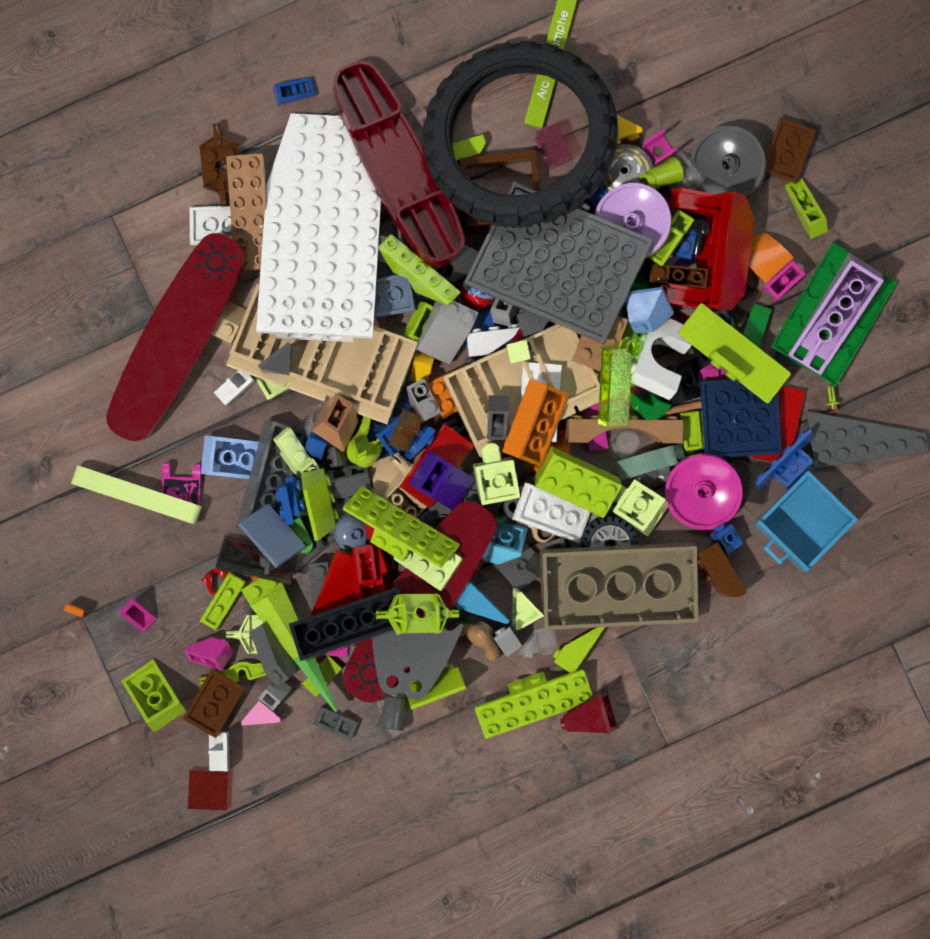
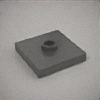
[495,541,541,591]

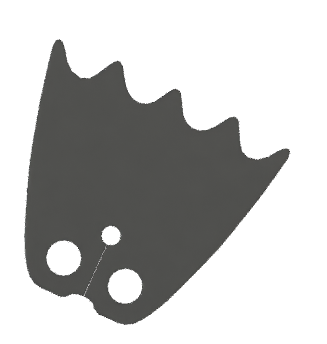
[373,613,463,700]

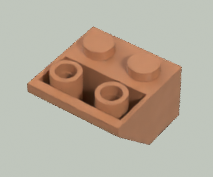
[312,393,359,452]

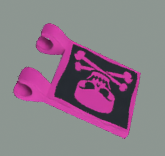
[161,463,201,516]

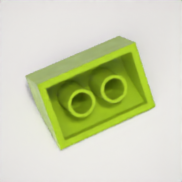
[301,468,339,541]
[407,664,466,710]

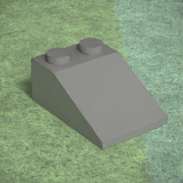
[416,301,478,364]

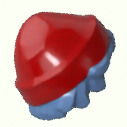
[460,279,495,310]

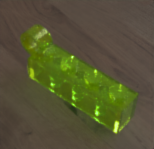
[598,337,642,427]

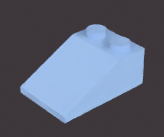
[200,436,259,479]

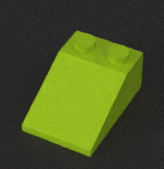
[121,660,186,732]

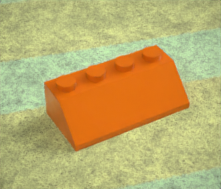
[502,379,569,467]

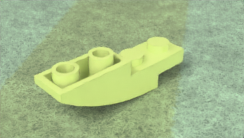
[273,427,332,491]

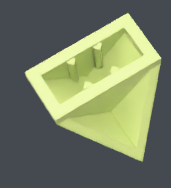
[511,588,544,630]

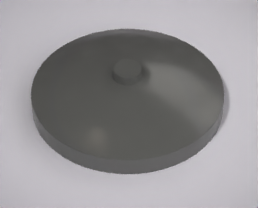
[690,125,767,198]

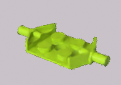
[376,594,459,635]

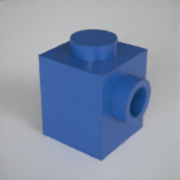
[710,523,743,554]

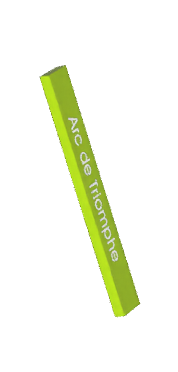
[524,0,577,129]

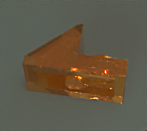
[388,409,421,452]

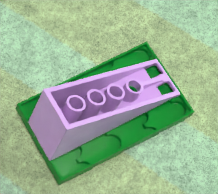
[771,241,897,387]

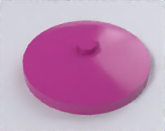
[665,454,742,530]

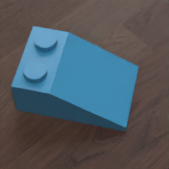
[455,580,511,624]

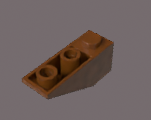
[649,263,709,289]

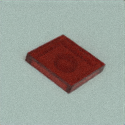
[188,770,228,811]

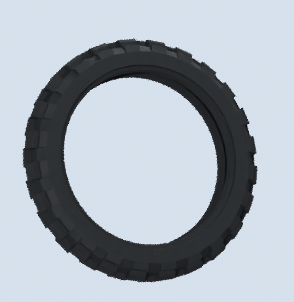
[422,41,618,228]

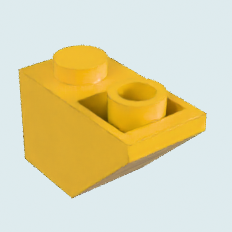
[617,115,643,145]

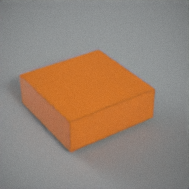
[64,604,87,617]

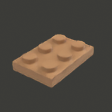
[572,316,628,374]

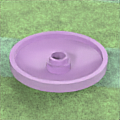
[595,183,672,258]

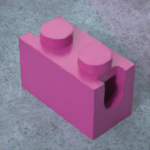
[762,260,805,303]

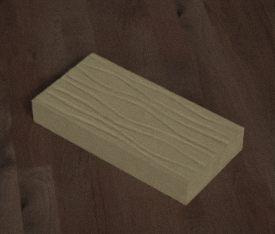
[540,542,698,630]

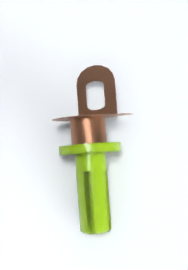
[826,386,841,417]

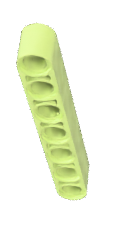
[71,465,202,525]

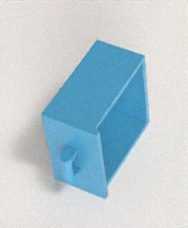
[753,471,858,573]

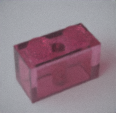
[534,123,572,170]

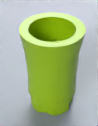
[639,157,684,189]

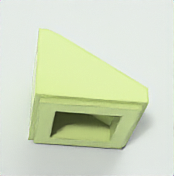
[507,340,530,364]

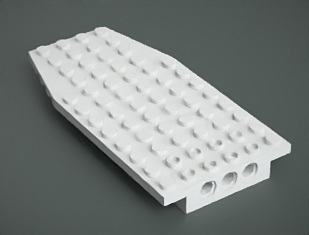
[256,113,381,342]

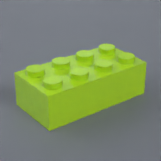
[533,446,622,518]

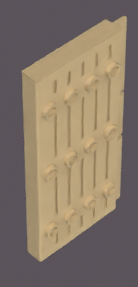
[226,284,418,424]
[442,324,636,457]

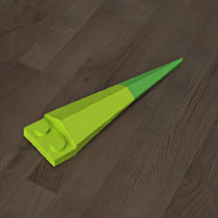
[241,577,338,712]

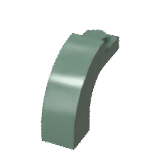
[615,444,685,481]

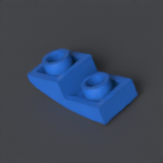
[305,432,328,463]

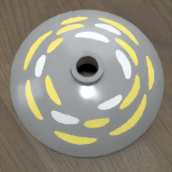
[600,144,653,192]

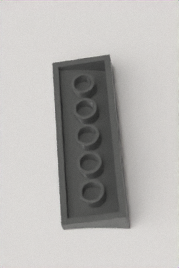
[235,420,306,534]

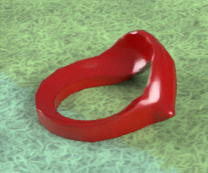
[201,568,229,596]

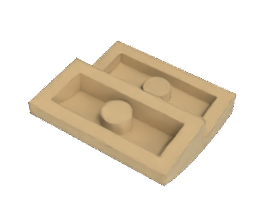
[367,456,400,498]

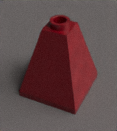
[560,691,618,733]

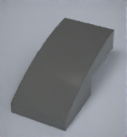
[313,707,358,740]

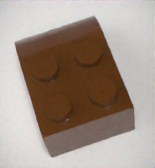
[697,542,747,597]

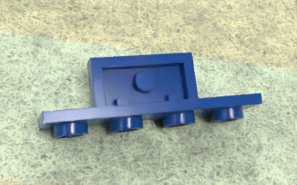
[755,429,815,491]

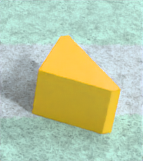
[409,350,435,384]

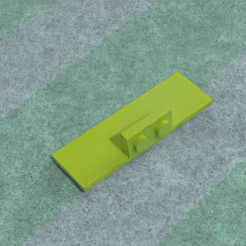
[678,303,791,403]
[343,487,460,568]
[474,669,593,739]

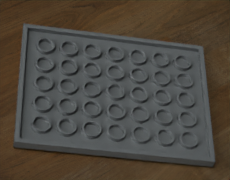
[464,182,653,345]

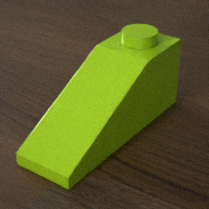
[784,178,828,239]
[552,627,605,673]

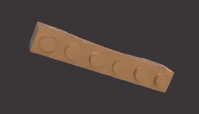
[566,416,683,444]

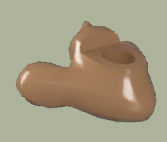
[452,621,500,660]

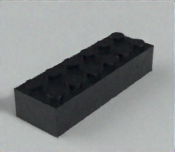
[289,587,404,662]

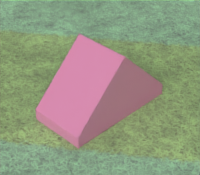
[241,701,282,726]

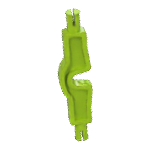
[199,662,266,685]

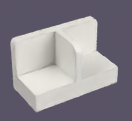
[214,370,255,407]
[208,732,229,771]

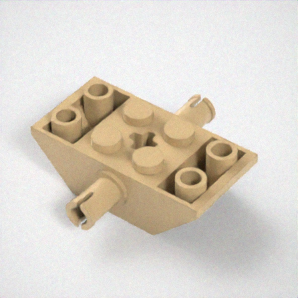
[383,448,463,518]

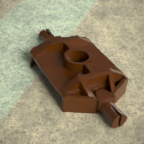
[199,123,239,207]

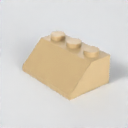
[211,302,246,346]

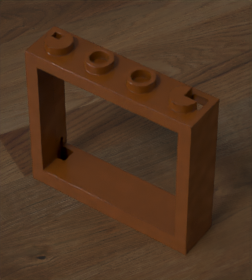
[460,150,540,231]

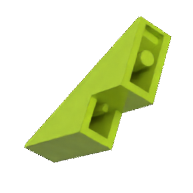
[378,234,461,306]

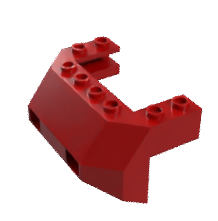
[659,188,755,311]

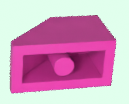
[184,637,233,671]

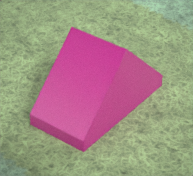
[119,598,157,633]

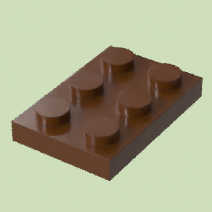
[765,117,816,185]
[183,668,245,738]

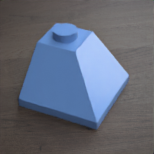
[626,287,674,334]

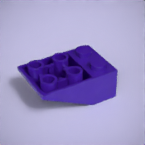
[409,451,475,510]

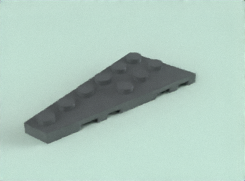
[806,411,929,468]

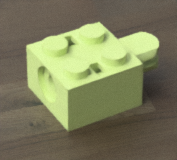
[473,442,520,505]
[613,479,669,536]

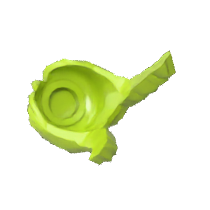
[347,416,383,467]

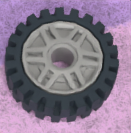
[581,515,638,547]

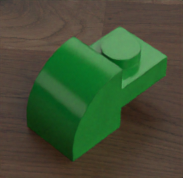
[627,391,671,420]

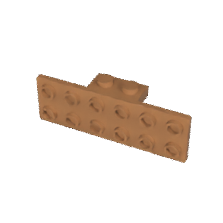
[226,153,267,270]

